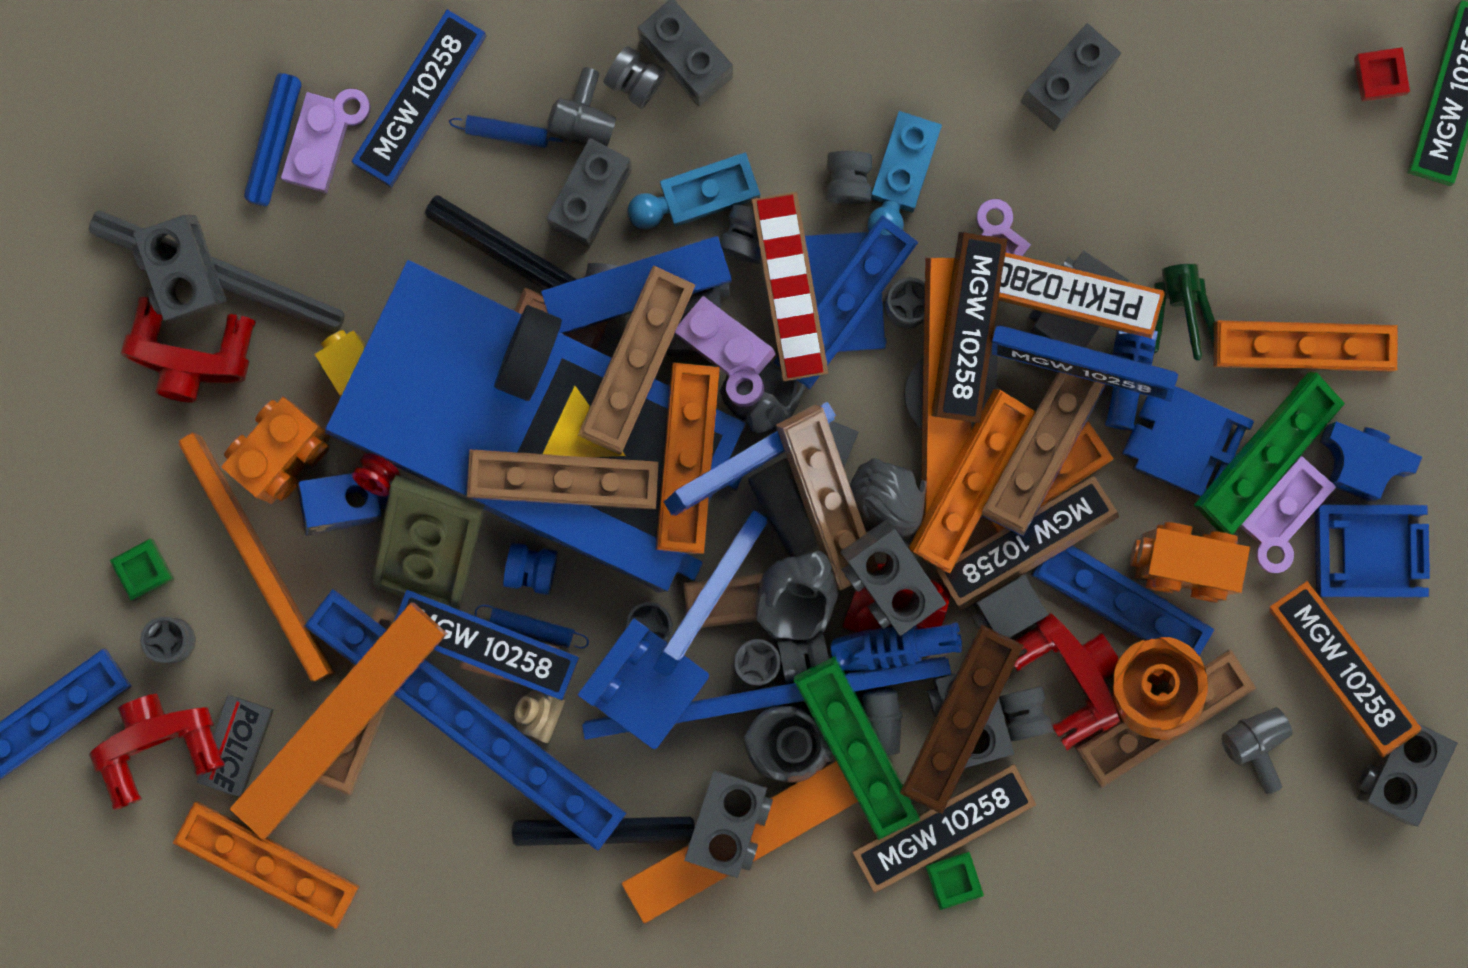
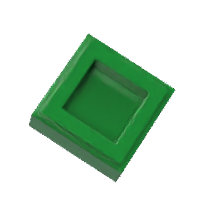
[110,538,174,601]
[925,851,984,910]

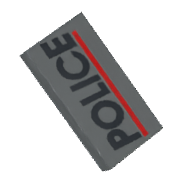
[197,695,274,797]

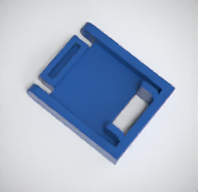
[1315,505,1430,598]

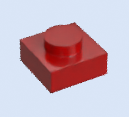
[1354,47,1410,102]

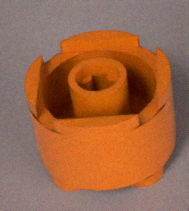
[1113,637,1208,740]

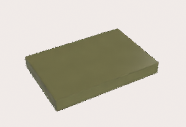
[370,475,485,610]

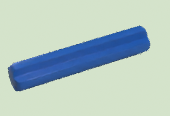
[244,73,301,206]

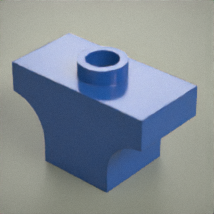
[1320,421,1422,502]

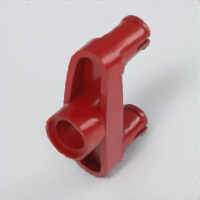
[121,297,256,403]
[1014,613,1120,751]
[89,693,225,810]

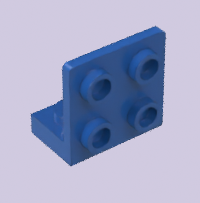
[578,618,709,749]

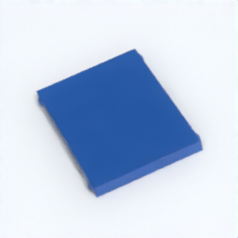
[805,232,887,352]

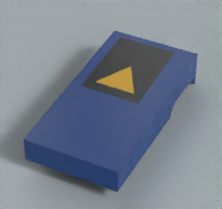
[325,260,746,593]

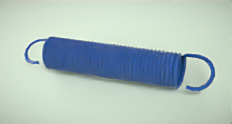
[449,115,564,148]
[474,604,589,649]

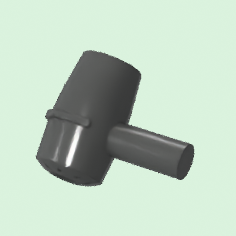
[547,67,616,146]
[862,687,903,756]
[1222,707,1292,794]

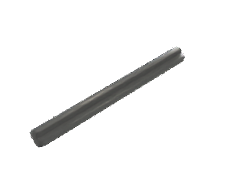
[89,211,345,334]

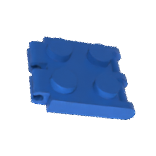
[1122,386,1254,498]

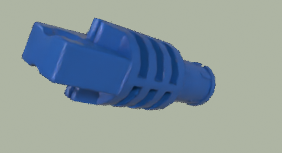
[1105,330,1158,431]
[831,622,962,671]

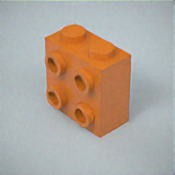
[221,396,331,504]
[1130,522,1250,603]

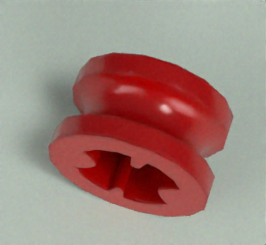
[352,453,400,497]

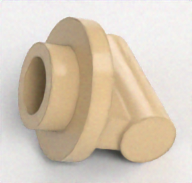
[514,690,565,744]

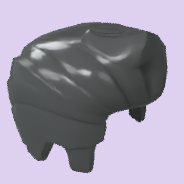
[719,360,806,433]
[850,458,927,545]
[756,551,838,640]
[744,706,834,782]

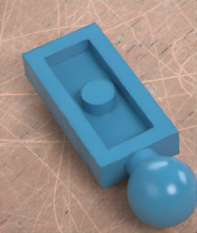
[867,111,942,235]
[627,152,761,230]

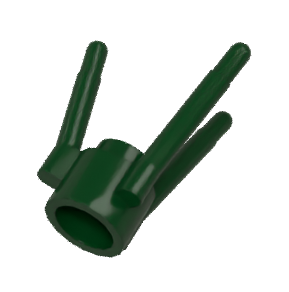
[1154,264,1215,361]

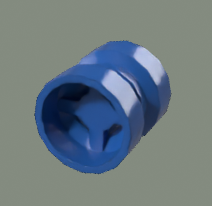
[503,542,558,595]

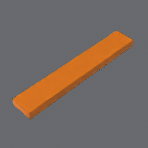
[921,258,971,521]
[178,432,335,682]
[230,602,448,840]
[621,760,858,924]

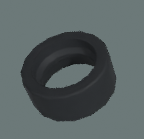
[494,305,562,401]

